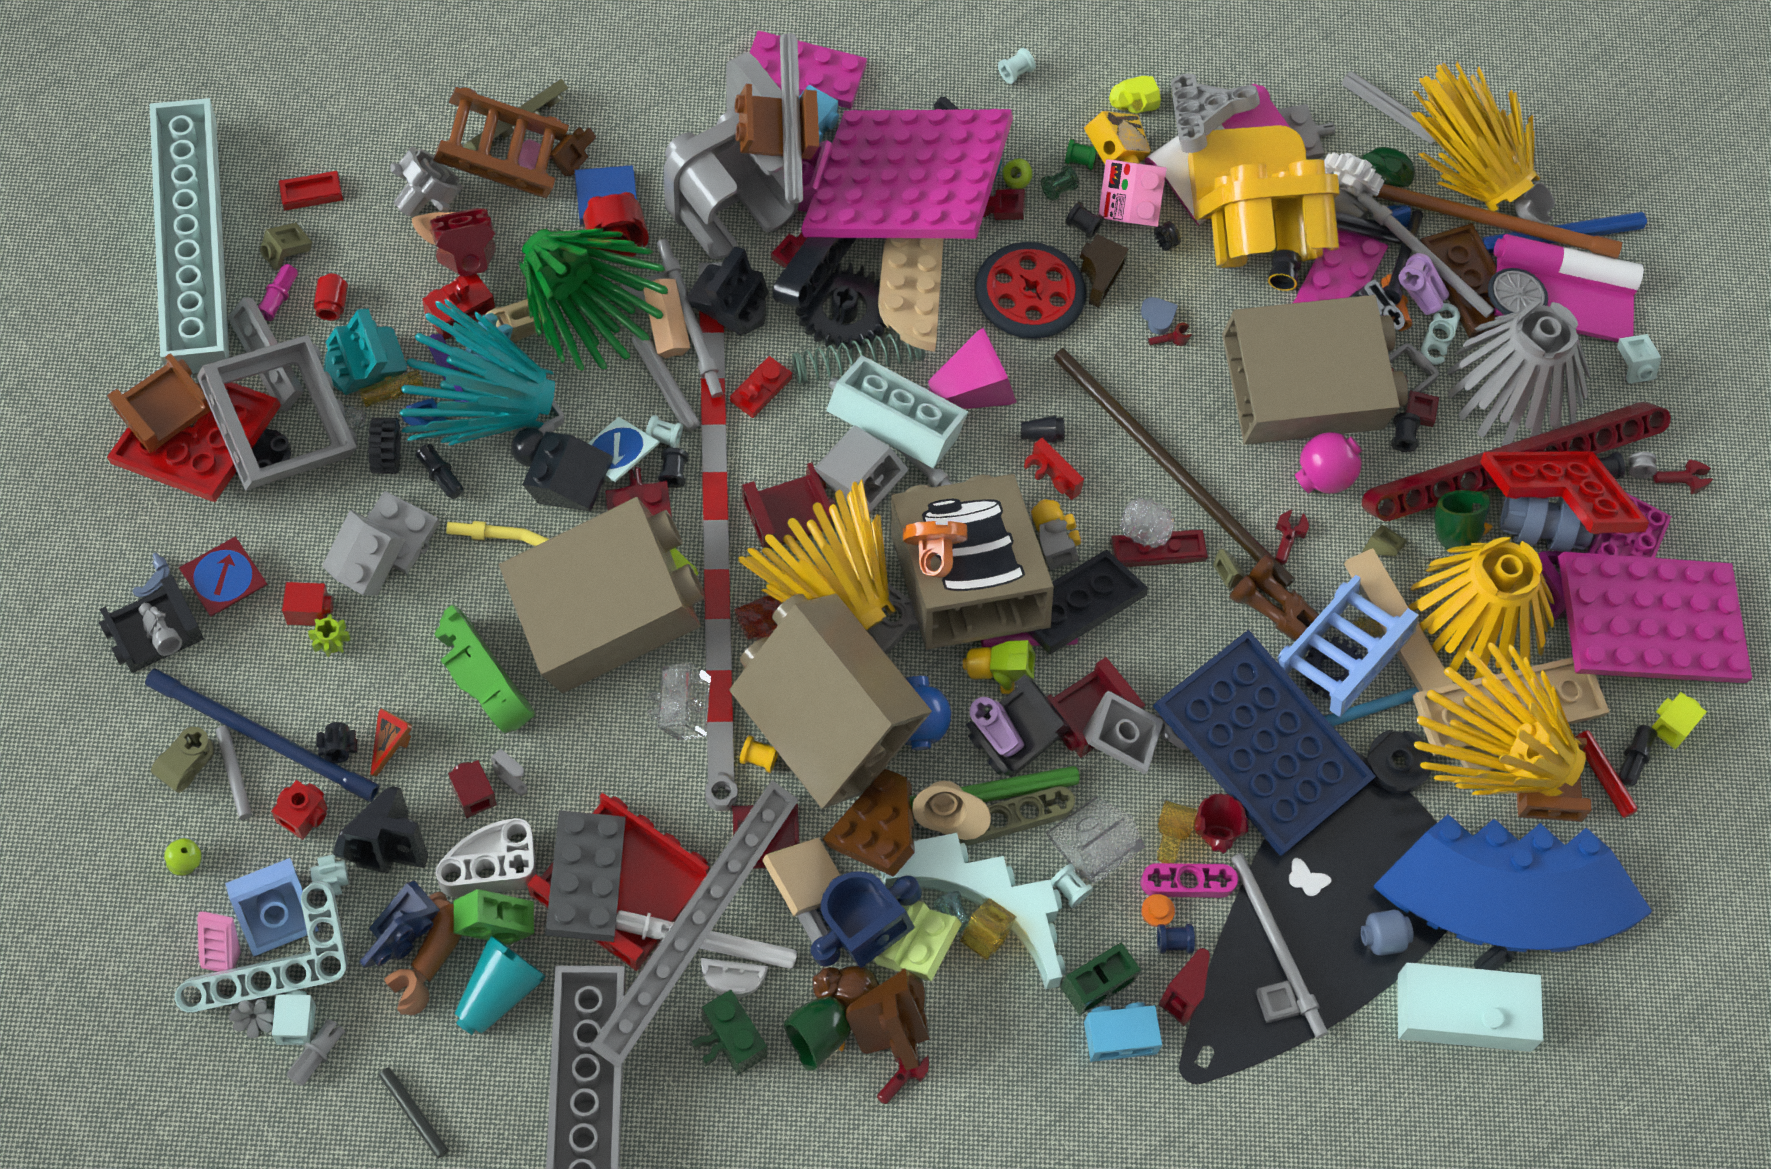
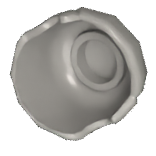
[1514,181,1555,224]

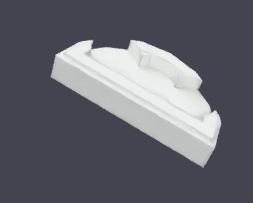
[701,958,768,998]

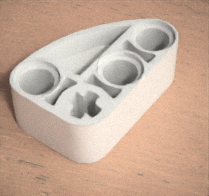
[436,818,536,897]

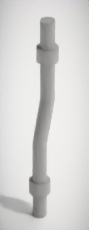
[657,239,723,398]

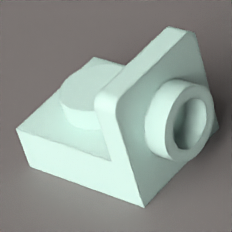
[1617,334,1661,384]

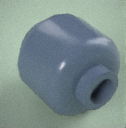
[1361,910,1413,956]

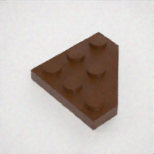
[823,768,915,877]

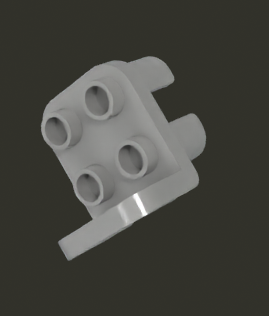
[664,52,798,259]

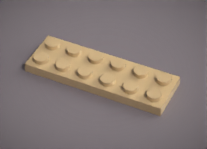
[1412,657,1610,756]

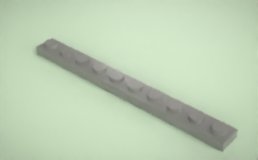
[590,780,799,1068]

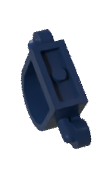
[811,871,922,969]

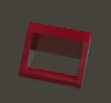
[1158,948,1210,1026]

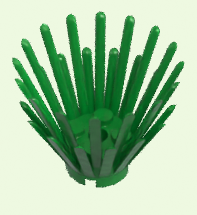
[519,228,668,371]

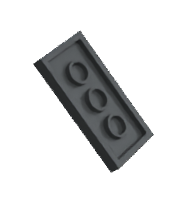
[545,810,626,942]

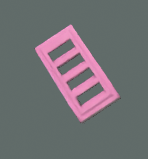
[197,911,241,972]

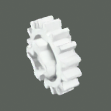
[1324,152,1384,197]

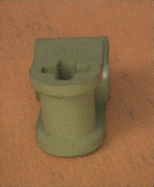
[151,727,215,793]

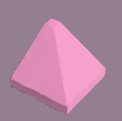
[518,139,551,170]

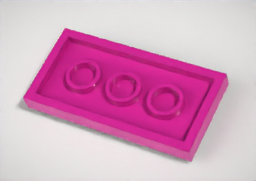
[750,30,867,109]
[1293,230,1388,303]

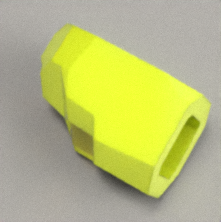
[1109,76,1161,114]

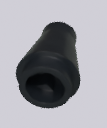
[1021,415,1065,445]

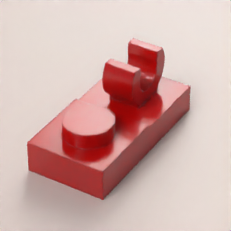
[730,356,792,418]
[1024,438,1084,500]

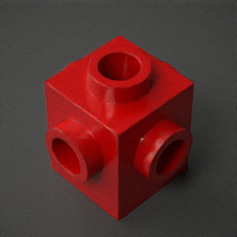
[271,780,328,840]

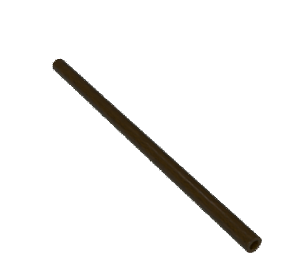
[1053,348,1295,589]

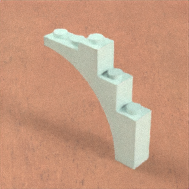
[880,833,1066,990]

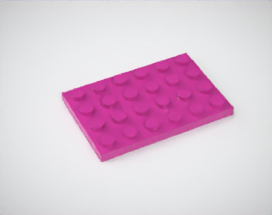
[1558,552,1753,683]

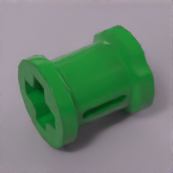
[1064,138,1097,170]

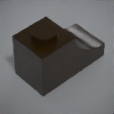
[1079,234,1129,308]

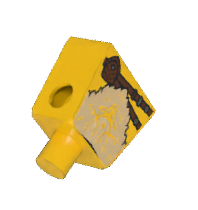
[1084,111,1151,164]

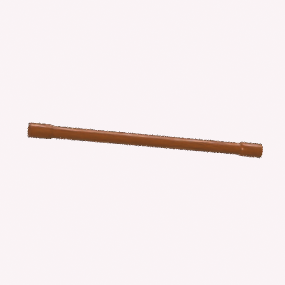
[1373,184,1623,259]

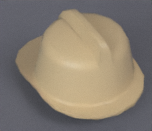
[912,781,991,840]

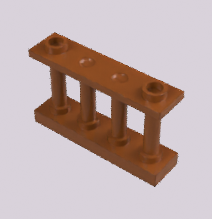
[433,87,569,199]

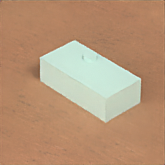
[826,355,968,469]
[1398,963,1543,1052]

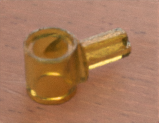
[1157,800,1197,863]

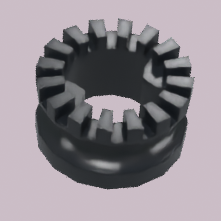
[1154,221,1181,251]

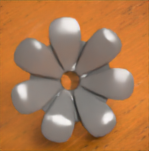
[229,998,274,1038]

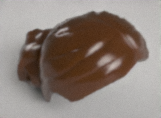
[812,966,879,1009]

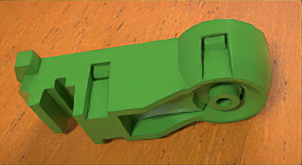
[434,604,536,734]

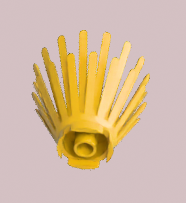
[738,479,896,630]
[1408,537,1554,679]
[1414,643,1586,796]

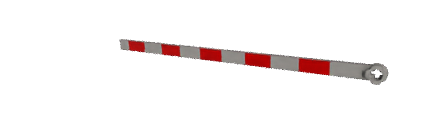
[699,262,738,812]

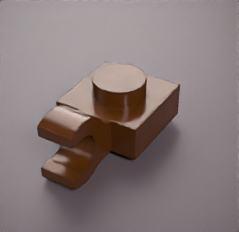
[550,127,596,177]

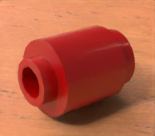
[314,273,348,321]

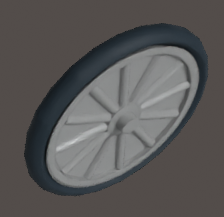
[1488,268,1548,315]

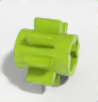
[308,614,351,657]

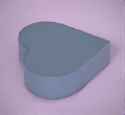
[1140,297,1178,335]

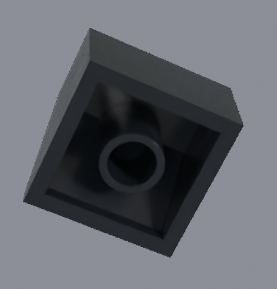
[522,431,613,512]

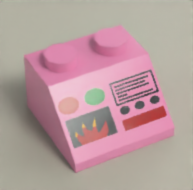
[1098,159,1167,227]

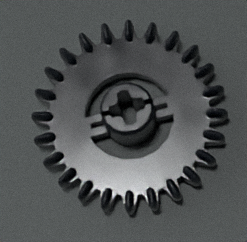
[796,263,887,350]

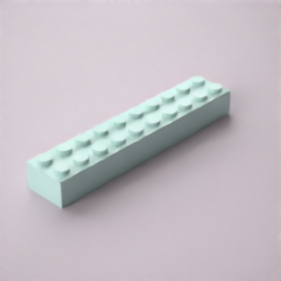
[150,98,230,374]

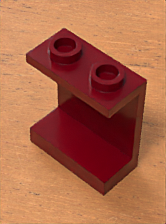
[742,462,836,549]

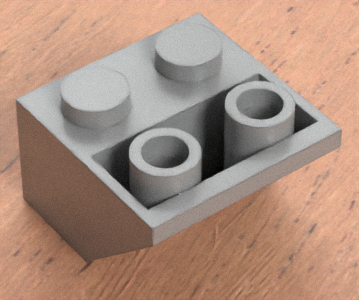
[814,426,909,513]

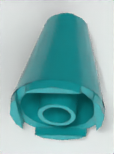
[454,936,546,1035]

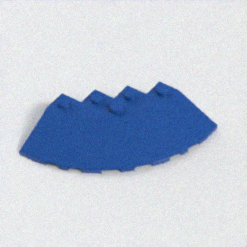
[1374,814,1652,952]

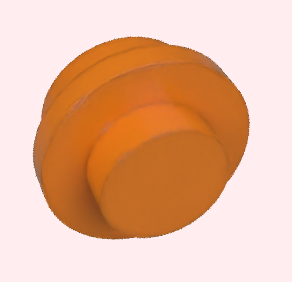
[1141,894,1175,927]

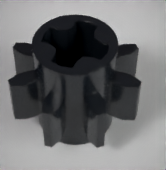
[316,722,358,763]

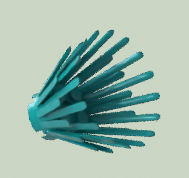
[399,299,555,446]

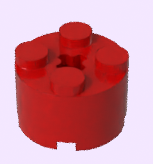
[583,192,649,257]

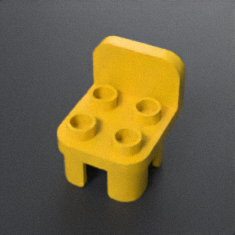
[1188,125,1340,268]

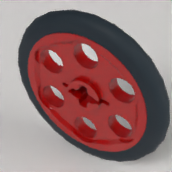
[975,242,1086,339]

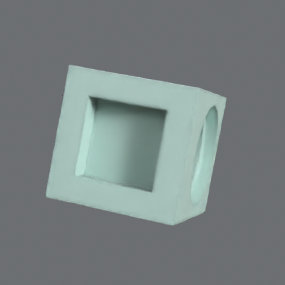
[272,990,316,1045]

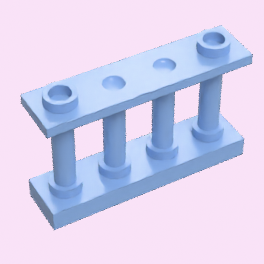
[1277,575,1419,717]

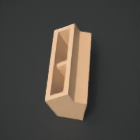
[644,279,691,358]

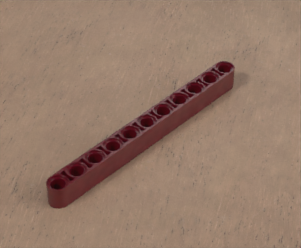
[1362,401,1671,521]

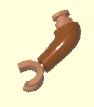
[384,892,462,1015]

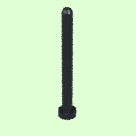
[1383,210,1423,305]

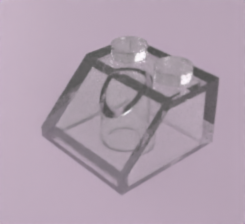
[1046,797,1145,883]

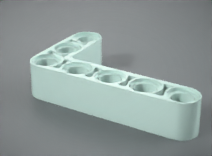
[175,881,348,1012]

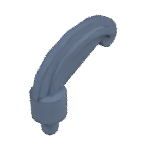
[133,552,170,598]

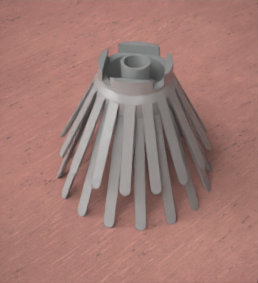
[1447,301,1590,446]

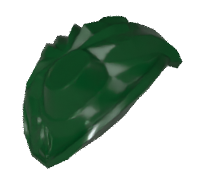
[1360,147,1415,187]

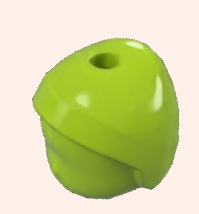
[1002,158,1033,189]
[164,838,202,876]

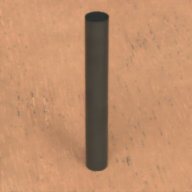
[378,1067,449,1159]

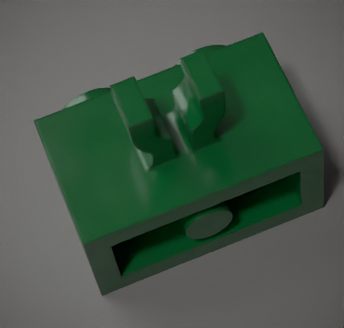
[692,989,767,1075]

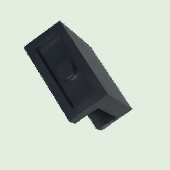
[99,575,204,673]
[966,674,1071,777]

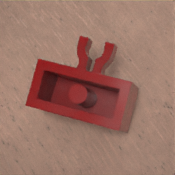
[422,274,495,340]

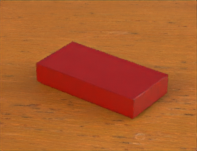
[278,171,343,211]

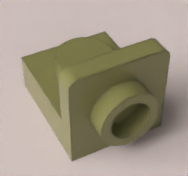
[260,222,313,270]

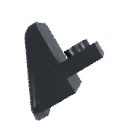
[687,246,769,336]
[333,786,429,873]

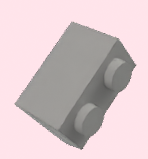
[322,510,406,596]

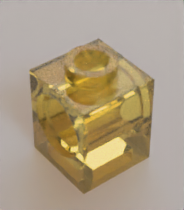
[960,898,1017,960]

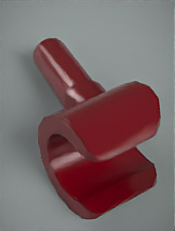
[1148,323,1192,346]

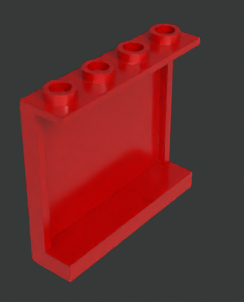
[527,792,709,971]

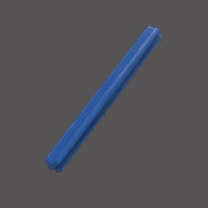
[1482,212,1647,253]

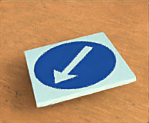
[588,417,659,482]

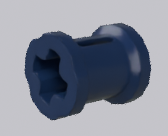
[1156,924,1195,954]

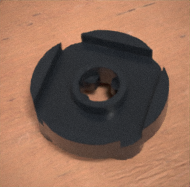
[1365,730,1432,795]

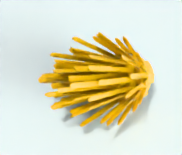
[1411,61,1540,211]

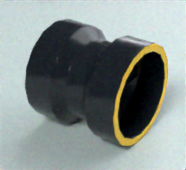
[1268,250,1302,291]

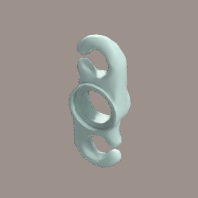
[1420,303,1460,365]

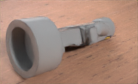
[139,603,182,656]

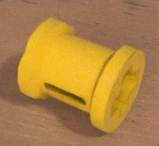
[739,735,779,773]

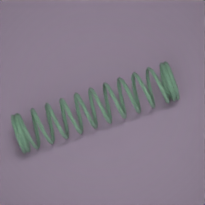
[792,333,926,384]

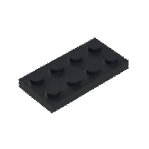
[1027,549,1148,654]

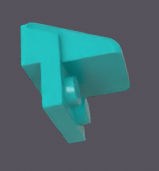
[324,308,407,395]

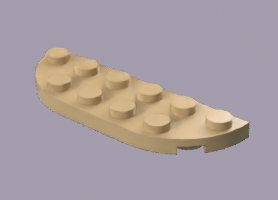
[878,238,944,352]

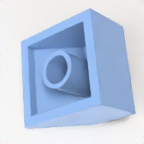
[225,858,319,957]

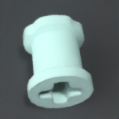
[998,48,1036,84]
[646,415,683,448]
[1051,864,1094,908]

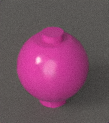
[1294,432,1362,494]

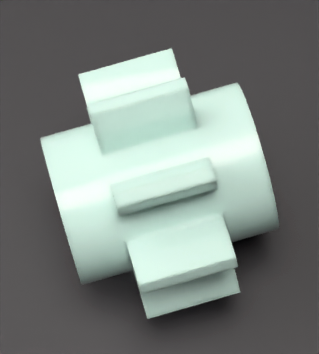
[310,854,349,897]

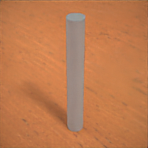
[215,726,252,820]

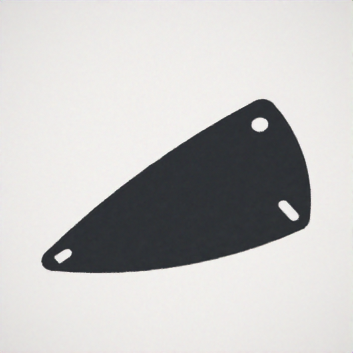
[1179,750,1448,1085]

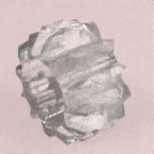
[1120,497,1175,548]

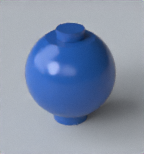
[905,676,951,751]

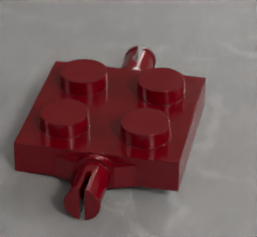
[605,467,673,519]

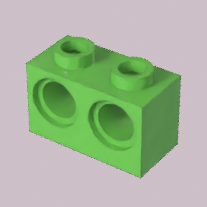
[453,889,534,945]

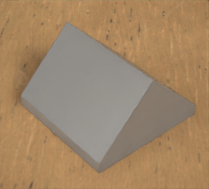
[1082,691,1163,774]

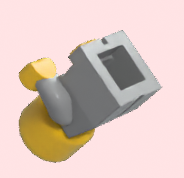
[1031,499,1081,570]

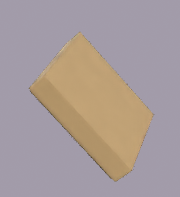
[762,837,841,916]

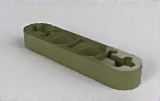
[959,786,1075,845]

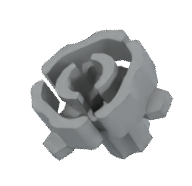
[390,147,463,217]

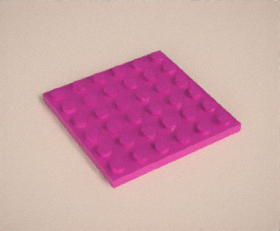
[801,109,1013,239]

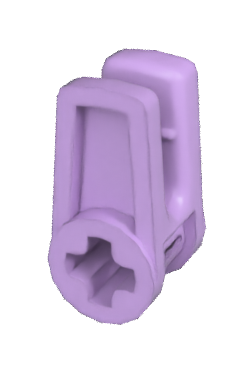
[1399,253,1449,315]
[970,697,1024,757]

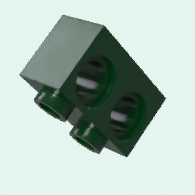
[1061,942,1141,1016]

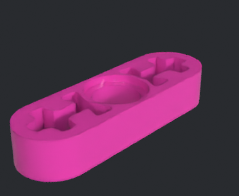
[1140,863,1238,898]

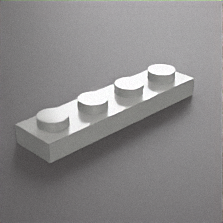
[227,297,304,411]

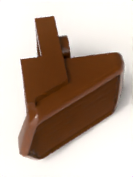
[846,968,930,1070]

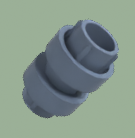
[1500,497,1593,552]

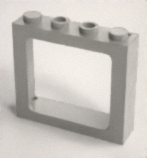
[197,335,357,491]

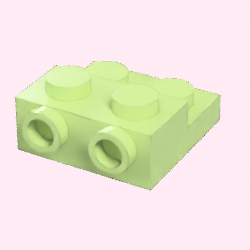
[873,901,962,981]

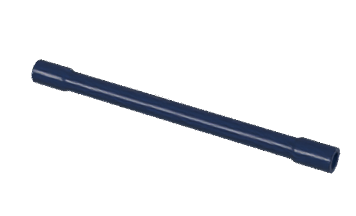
[145,668,380,802]

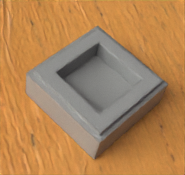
[1256,980,1300,1023]

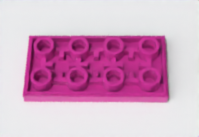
[1587,493,1672,558]

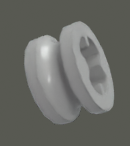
[1628,452,1657,478]

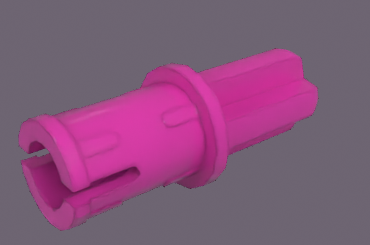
[258,264,298,321]

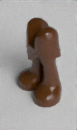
[1229,555,1319,641]

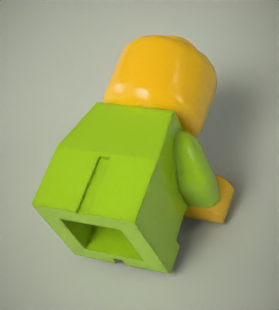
[963,640,1036,694]

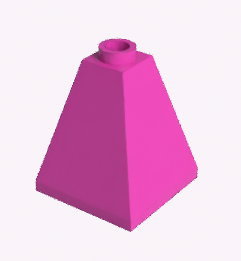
[928,328,1017,409]

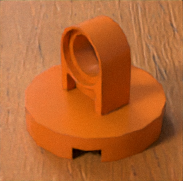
[903,521,968,578]

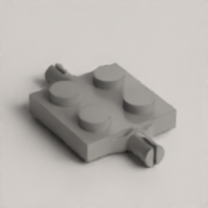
[1277,104,1335,160]

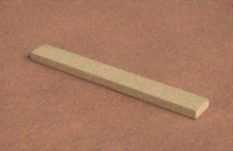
[1344,548,1497,778]

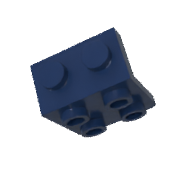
[360,880,440,968]

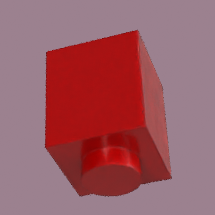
[282,582,334,626]

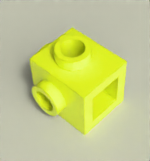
[1652,692,1707,750]

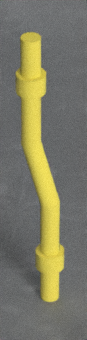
[446,521,549,546]

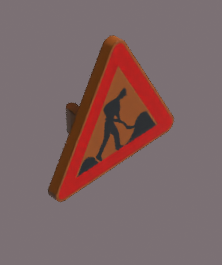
[370,708,412,777]

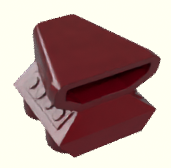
[430,208,496,276]

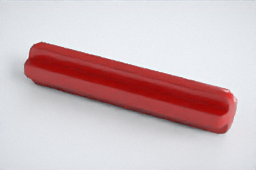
[1576,730,1637,818]

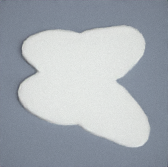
[1289,858,1331,896]

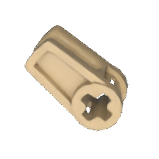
[485,299,544,343]

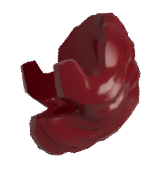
[1194,793,1249,854]

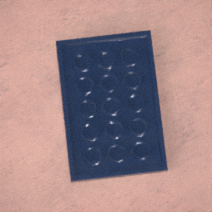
[1153,629,1376,856]

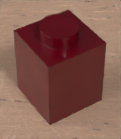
[448,760,497,819]

